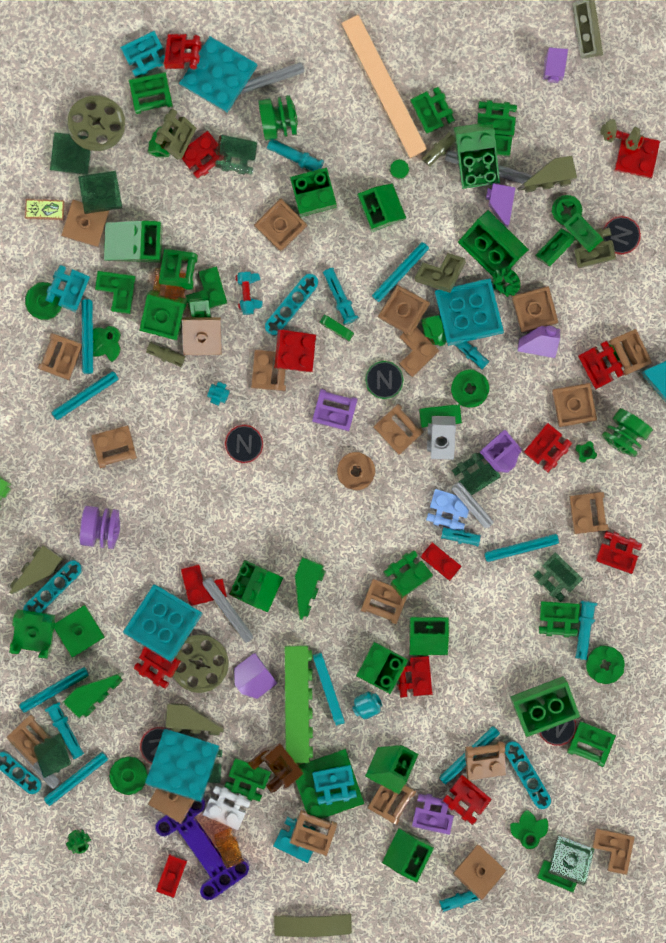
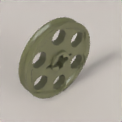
[68,95,125,151]
[173,635,229,693]

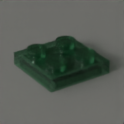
[50,132,92,176]
[78,171,122,214]
[548,835,595,886]

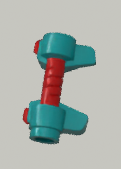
[235,272,263,315]

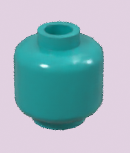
[352,691,382,720]

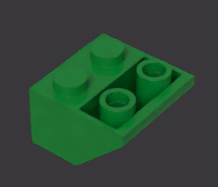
[290,167,337,218]
[357,183,407,233]
[229,560,284,612]
[409,616,449,655]
[356,641,408,694]
[365,745,419,794]
[382,827,434,883]

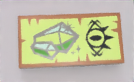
[25,199,65,220]

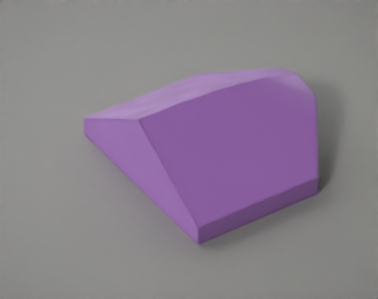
[480,430,521,473]
[234,653,278,699]

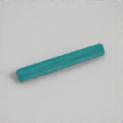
[372,242,429,302]
[81,299,93,374]
[51,371,119,420]
[484,534,559,562]
[19,667,89,713]
[439,726,500,785]
[44,752,108,806]

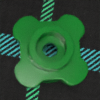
[575,441,597,463]

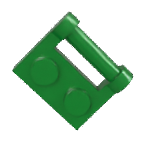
[129,72,173,115]
[159,249,198,290]
[567,721,616,767]

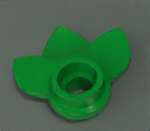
[93,326,121,362]
[510,810,549,849]

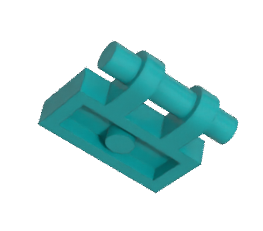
[120,31,165,77]
[45,265,90,313]
[313,765,357,805]
[273,817,320,863]

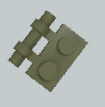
[155,109,197,160]
[573,228,616,269]

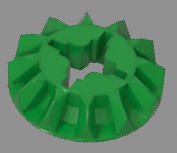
[552,195,583,225]
[491,267,521,297]

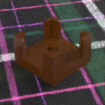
[248,743,304,793]

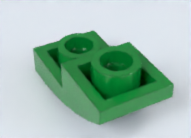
[419,404,462,428]

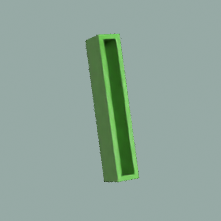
[285,645,313,763]

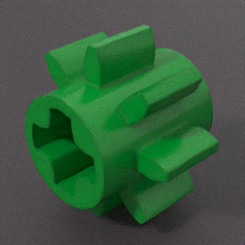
[65,830,91,854]

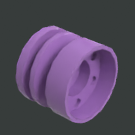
[80,506,120,549]

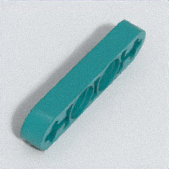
[265,274,318,336]
[23,560,83,613]
[312,652,345,726]
[505,741,551,809]

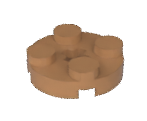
[337,452,375,491]

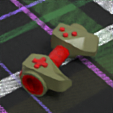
[600,119,644,150]

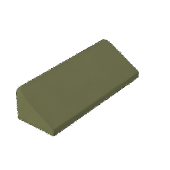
[572,0,603,59]

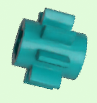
[207,381,230,406]

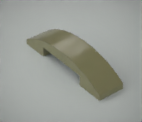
[274,914,352,937]

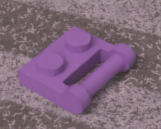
[312,389,358,431]

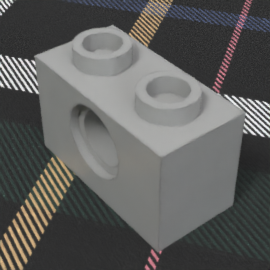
[427,416,456,459]

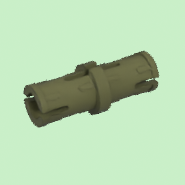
[422,132,455,167]
[146,342,186,367]

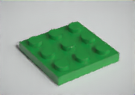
[296,748,365,819]

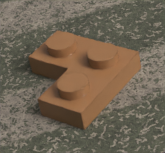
[399,327,440,378]
[592,828,635,875]

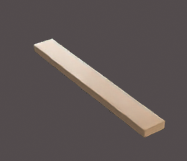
[341,15,427,159]

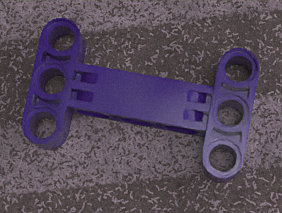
[155,797,250,900]

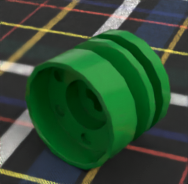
[258,95,298,141]
[601,408,653,457]

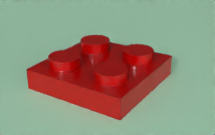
[614,137,660,179]
[274,330,316,373]

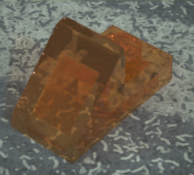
[214,827,244,869]

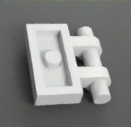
[203,786,251,830]

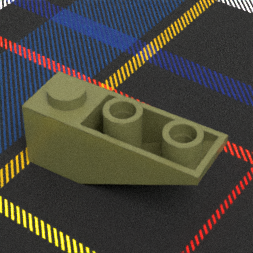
[517,156,577,193]
[9,545,64,594]
[166,703,225,735]

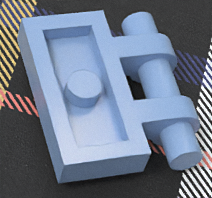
[426,489,469,530]

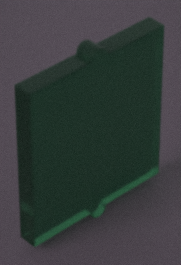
[33,733,71,778]

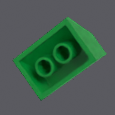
[458,210,529,275]
[510,676,580,738]

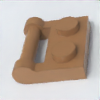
[609,329,652,376]
[37,333,82,381]
[251,350,286,391]
[373,404,424,455]
[91,425,137,469]
[569,492,609,534]
[360,579,408,624]
[6,714,58,765]
[465,741,506,781]
[367,785,417,825]
[289,810,337,856]

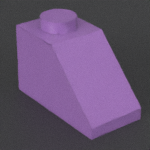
[543,48,568,83]
[486,183,516,228]
[518,326,560,358]

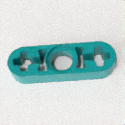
[0,751,42,794]

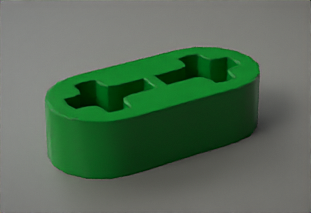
[319,314,354,342]

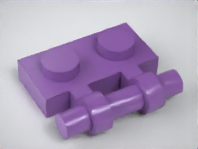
[412,794,454,835]

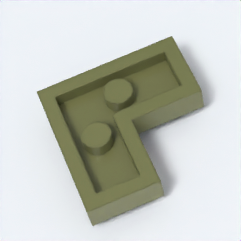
[415,253,466,293]

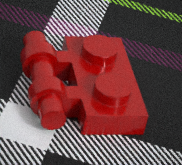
[164,34,202,70]
[182,131,227,179]
[578,341,625,390]
[523,423,572,473]
[595,531,642,574]
[134,647,181,689]
[397,656,433,698]
[442,775,492,825]

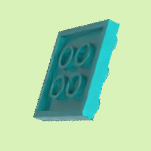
[179,36,258,113]
[435,279,504,346]
[123,584,203,663]
[145,729,220,802]

